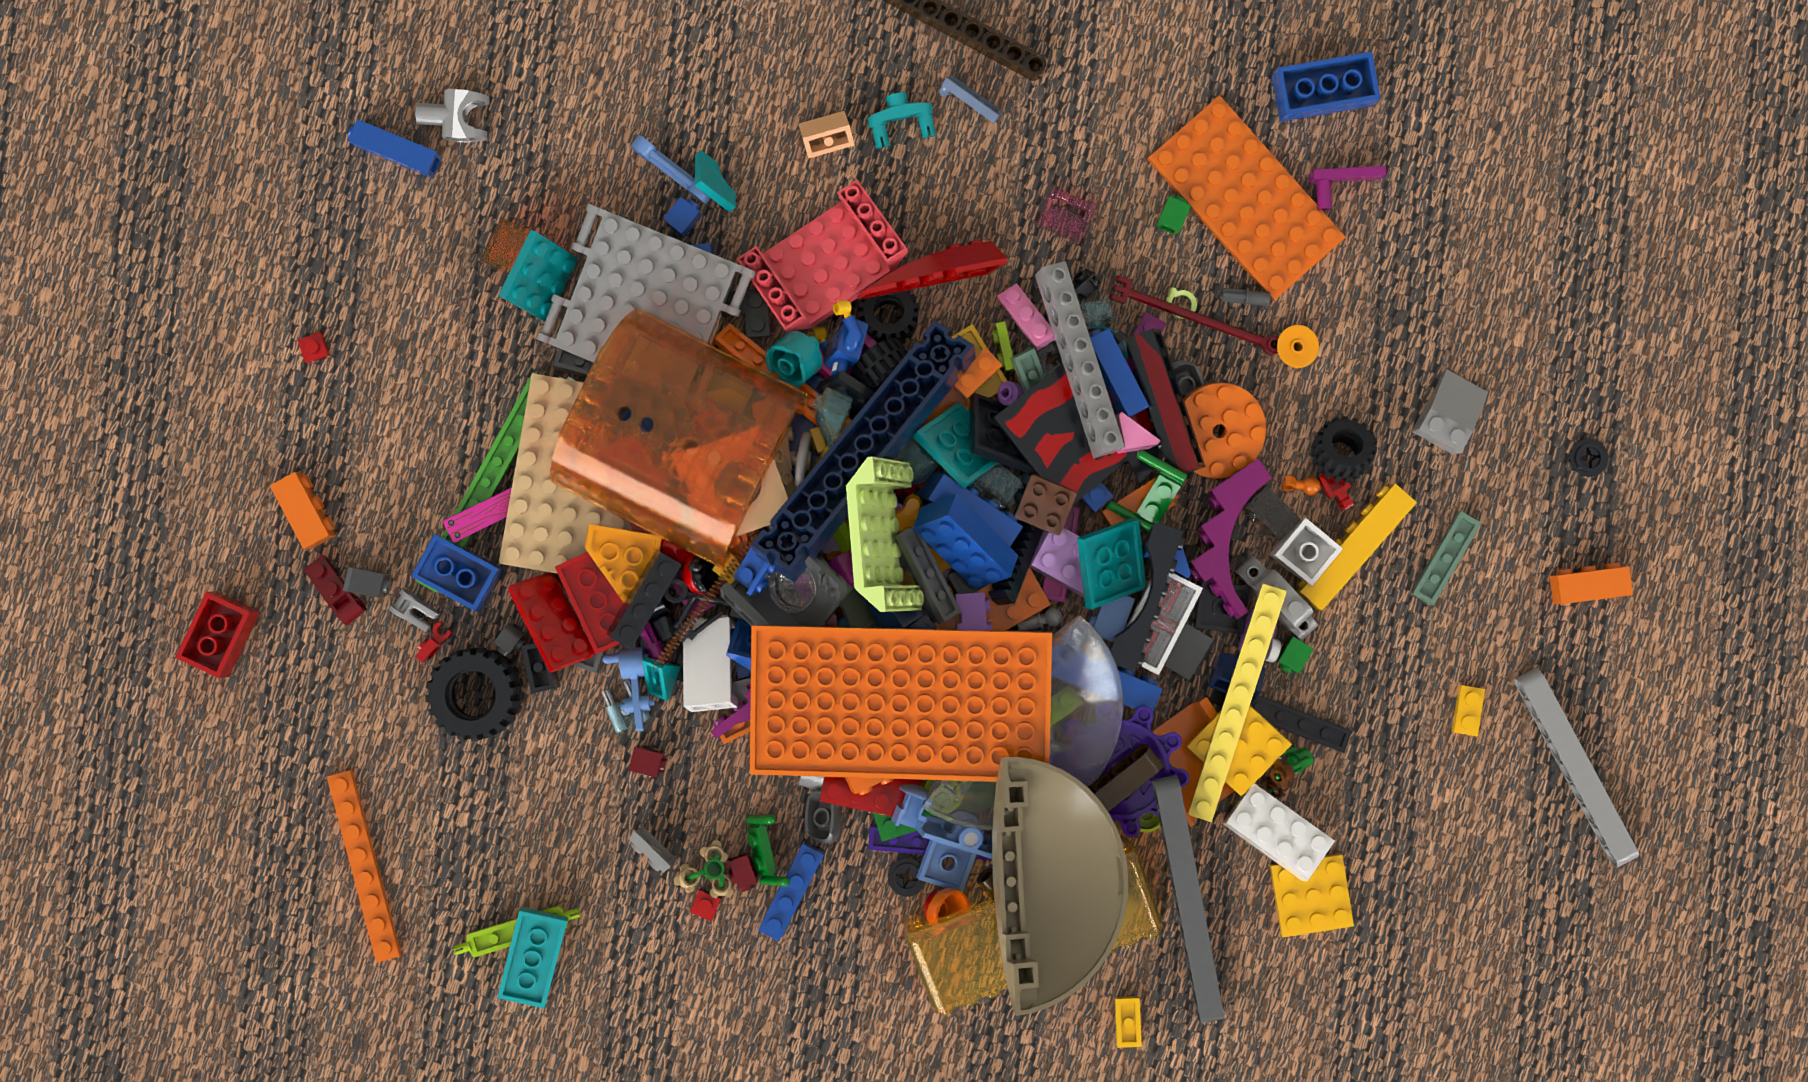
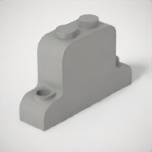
[1234,556,1318,641]

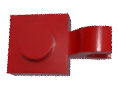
[1317,474,1354,511]
[415,622,453,663]

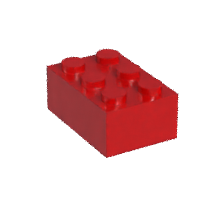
[175,591,260,678]

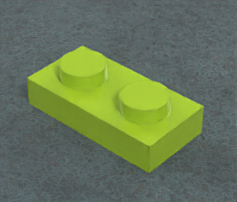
[991,321,1015,373]

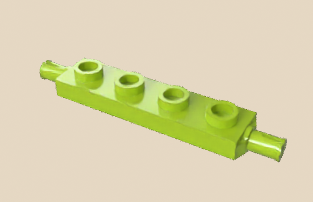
[453,905,581,958]

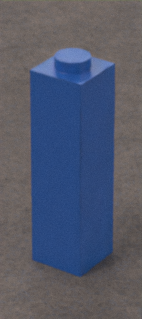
[348,119,442,179]
[1089,329,1149,417]

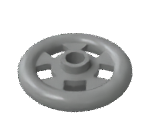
[795,431,812,488]

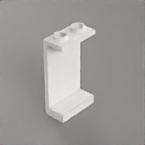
[683,615,738,712]

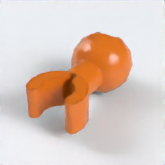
[1282,475,1321,496]

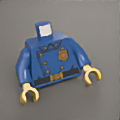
[808,300,869,375]

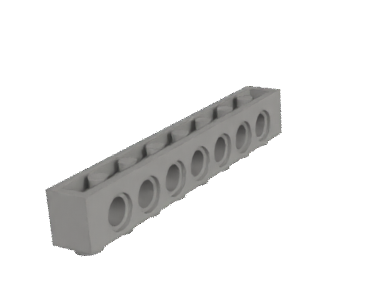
[1035,261,1125,459]

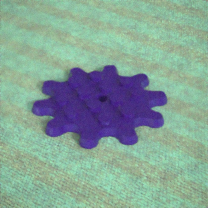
[1049,701,1189,837]

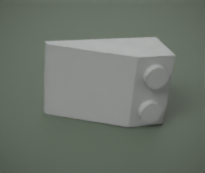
[1411,369,1488,455]

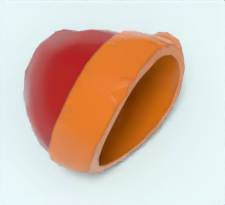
[924,888,972,930]

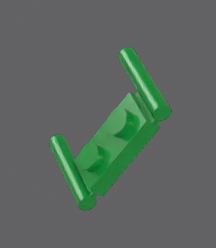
[1107,450,1188,531]
[745,814,790,887]

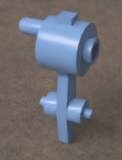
[603,644,655,732]

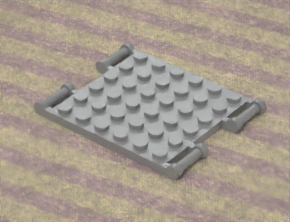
[536,203,756,407]

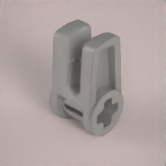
[389,588,441,632]

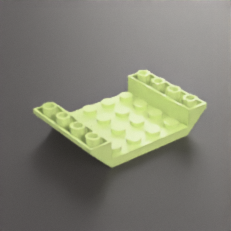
[846,457,924,612]

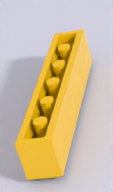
[1296,483,1417,611]

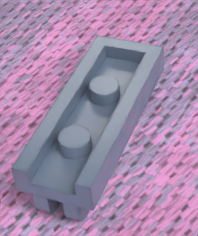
[939,75,1004,123]

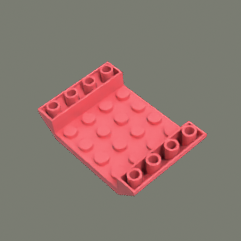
[737,179,908,332]

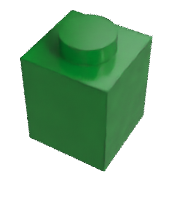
[1155,195,1191,236]
[1276,636,1314,675]

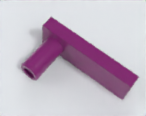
[1309,166,1386,211]

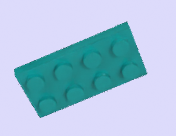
[497,907,568,1009]

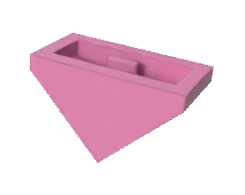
[1115,412,1160,454]

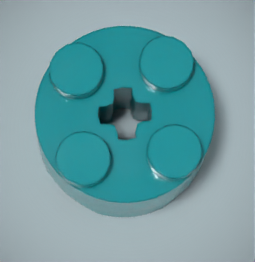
[765,331,823,388]

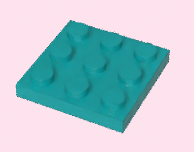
[498,230,578,321]
[913,402,998,489]
[1077,518,1146,609]

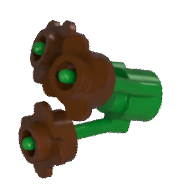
[1265,746,1313,798]

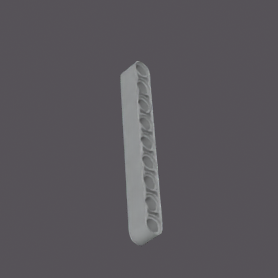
[1514,668,1639,868]

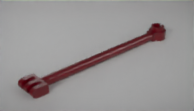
[1109,275,1279,355]

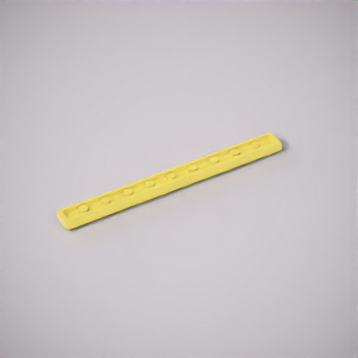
[1188,583,1287,823]

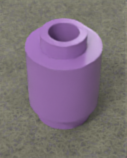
[997,381,1024,406]

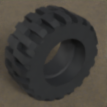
[425,647,524,741]

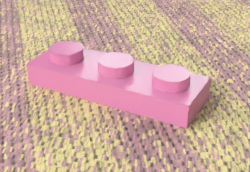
[997,283,1055,351]

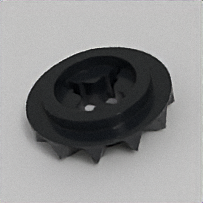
[1568,439,1608,477]
[888,858,925,897]

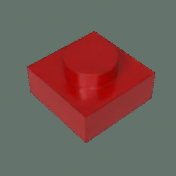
[298,332,330,363]
[690,889,722,921]

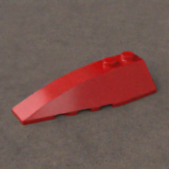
[858,239,1008,300]

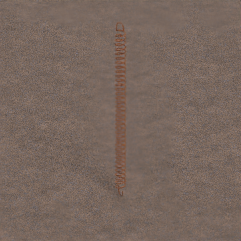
[653,526,766,669]

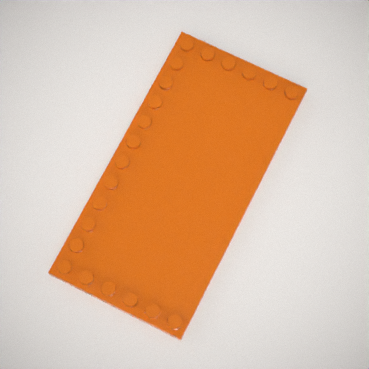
[750,625,1052,782]

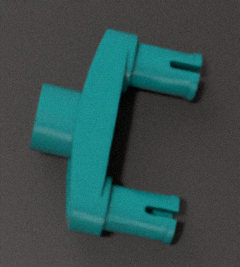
[867,92,937,149]

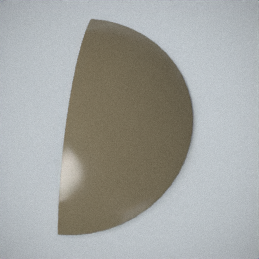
[992,757,1128,1016]

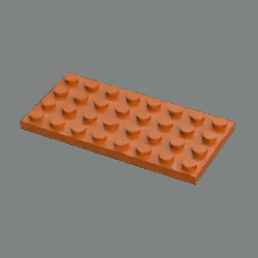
[1147,95,1346,301]

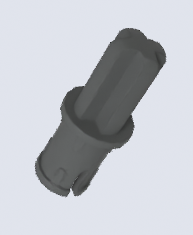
[1221,287,1270,307]

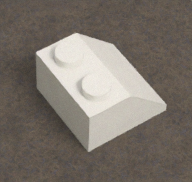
[1269,518,1343,586]

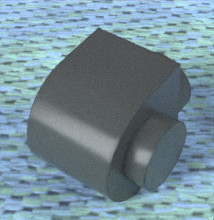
[493,623,526,657]

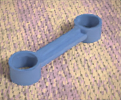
[630,135,711,205]

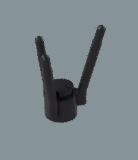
[669,595,724,642]

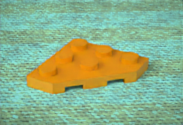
[584,523,662,603]

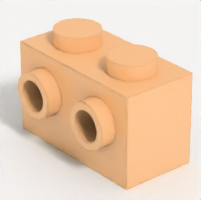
[799,111,854,159]

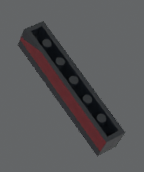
[1126,329,1206,474]

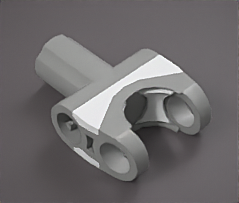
[415,89,490,142]

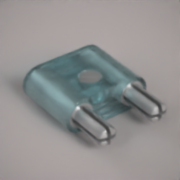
[601,679,651,734]

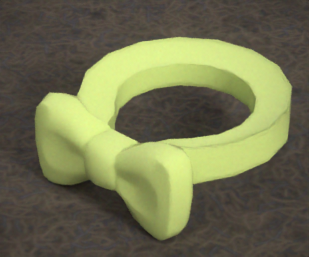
[1165,287,1197,319]

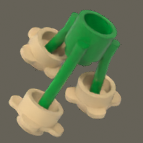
[674,840,734,898]

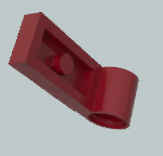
[304,555,367,626]

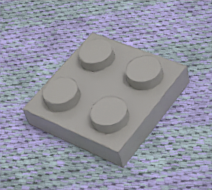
[629,825,676,873]

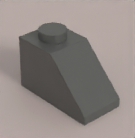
[343,567,392,597]

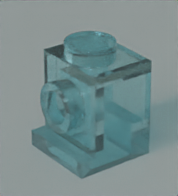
[1080,298,1114,329]

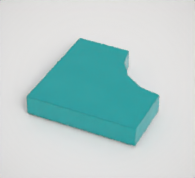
[695,150,736,212]

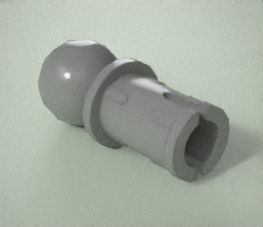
[1018,608,1063,631]

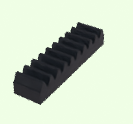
[988,519,1043,605]

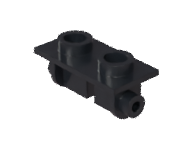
[1072,269,1100,305]

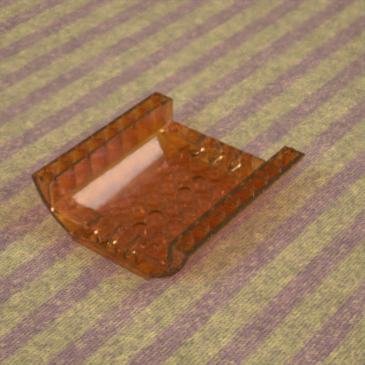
[550,308,810,570]

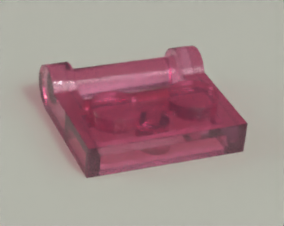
[1037,185,1097,244]

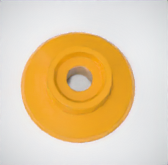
[1277,325,1319,368]

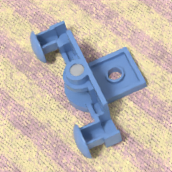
[891,784,992,892]

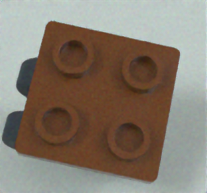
[1014,472,1077,536]

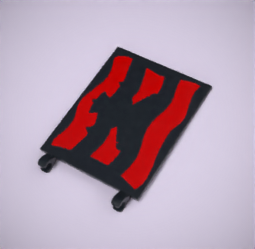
[993,330,1158,505]

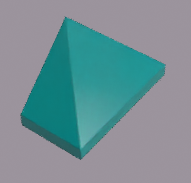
[642,657,681,701]

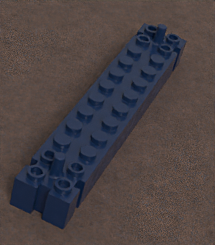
[751,320,976,583]

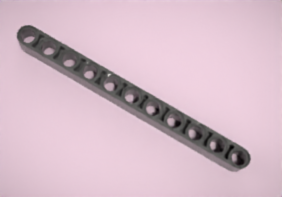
[1152,775,1224,1024]

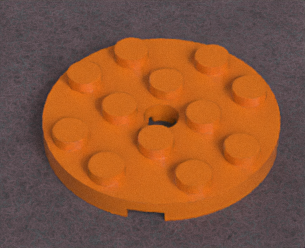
[1184,382,1266,479]

